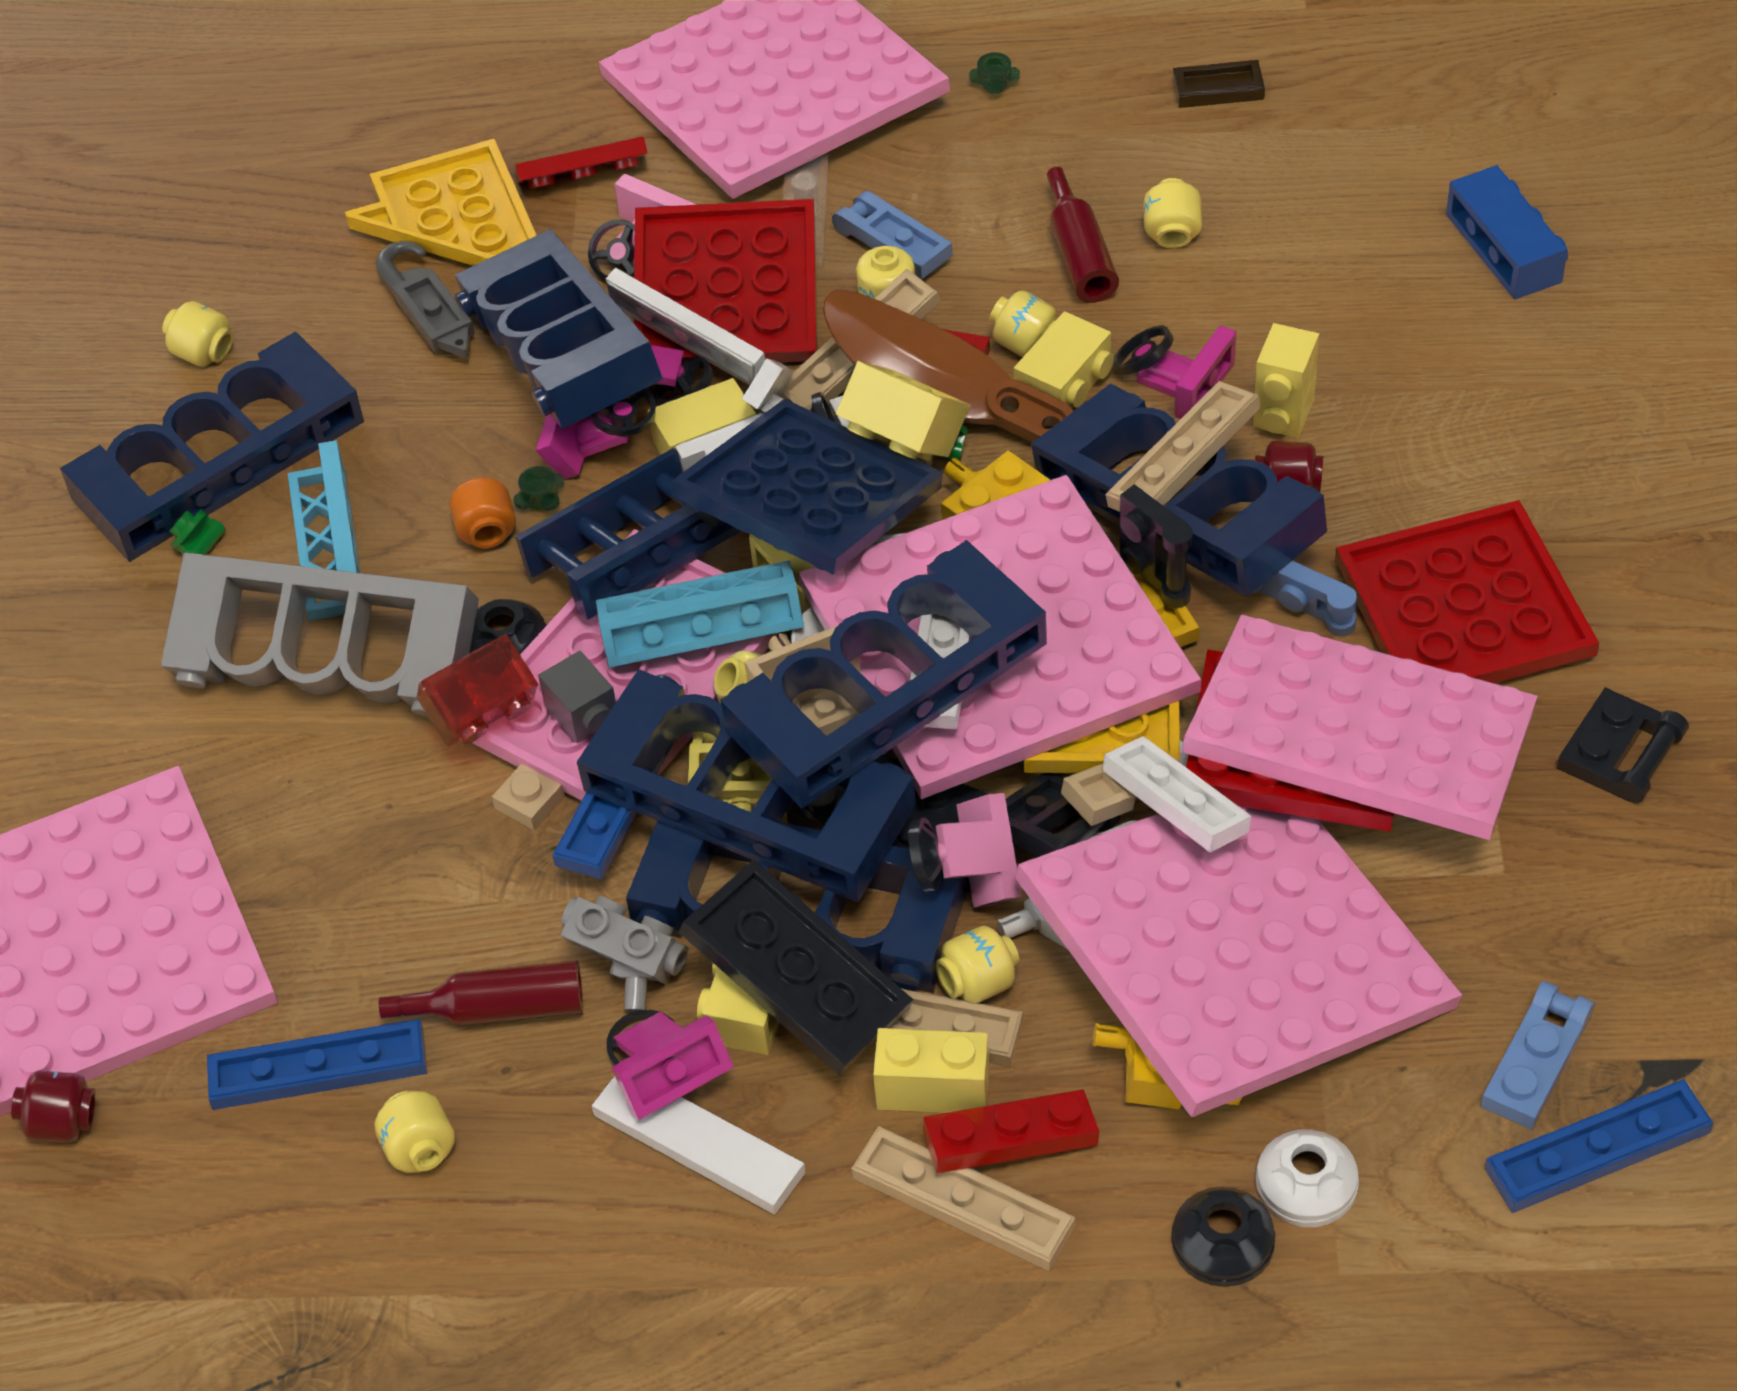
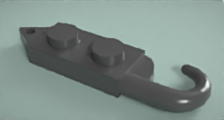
[376,241,475,358]

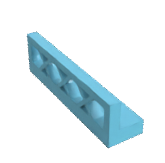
[288,440,361,621]
[596,560,804,668]

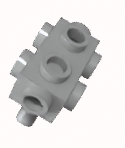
[560,895,688,1012]

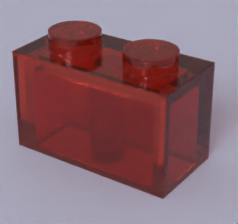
[416,634,538,747]

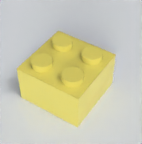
[835,361,970,461]

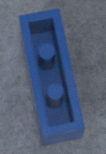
[1446,165,1568,300]

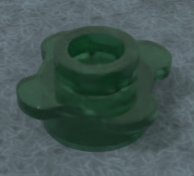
[969,52,1020,94]
[513,466,565,511]

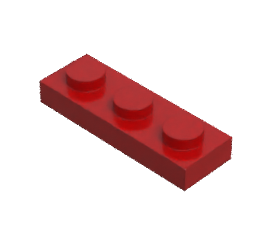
[515,136,648,189]
[923,1089,1100,1174]

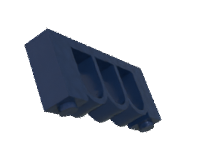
[455,229,663,429]
[60,331,364,562]
[1031,383,1327,597]
[721,540,1047,809]
[577,669,916,902]
[626,821,968,993]

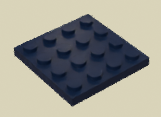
[671,399,943,575]

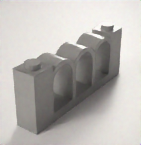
[161,552,479,717]

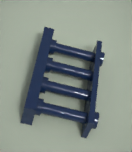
[515,448,742,620]

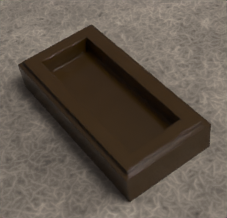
[1173,60,1265,108]

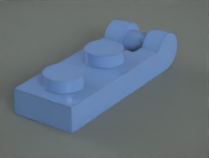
[832,191,953,279]
[1253,561,1357,636]
[1481,980,1595,1130]

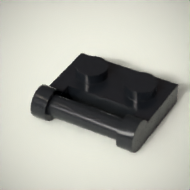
[1120,484,1193,609]
[1557,687,1689,803]
[1005,773,1121,858]

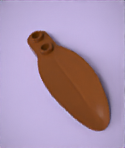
[823,289,1073,442]

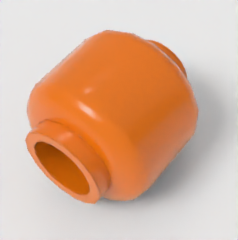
[449,477,516,549]

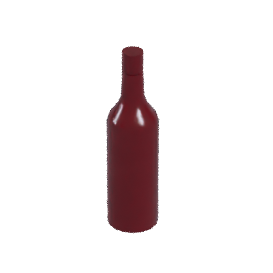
[1047,167,1119,303]
[378,960,584,1026]

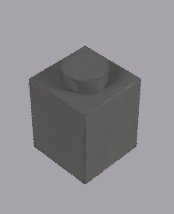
[538,650,616,743]

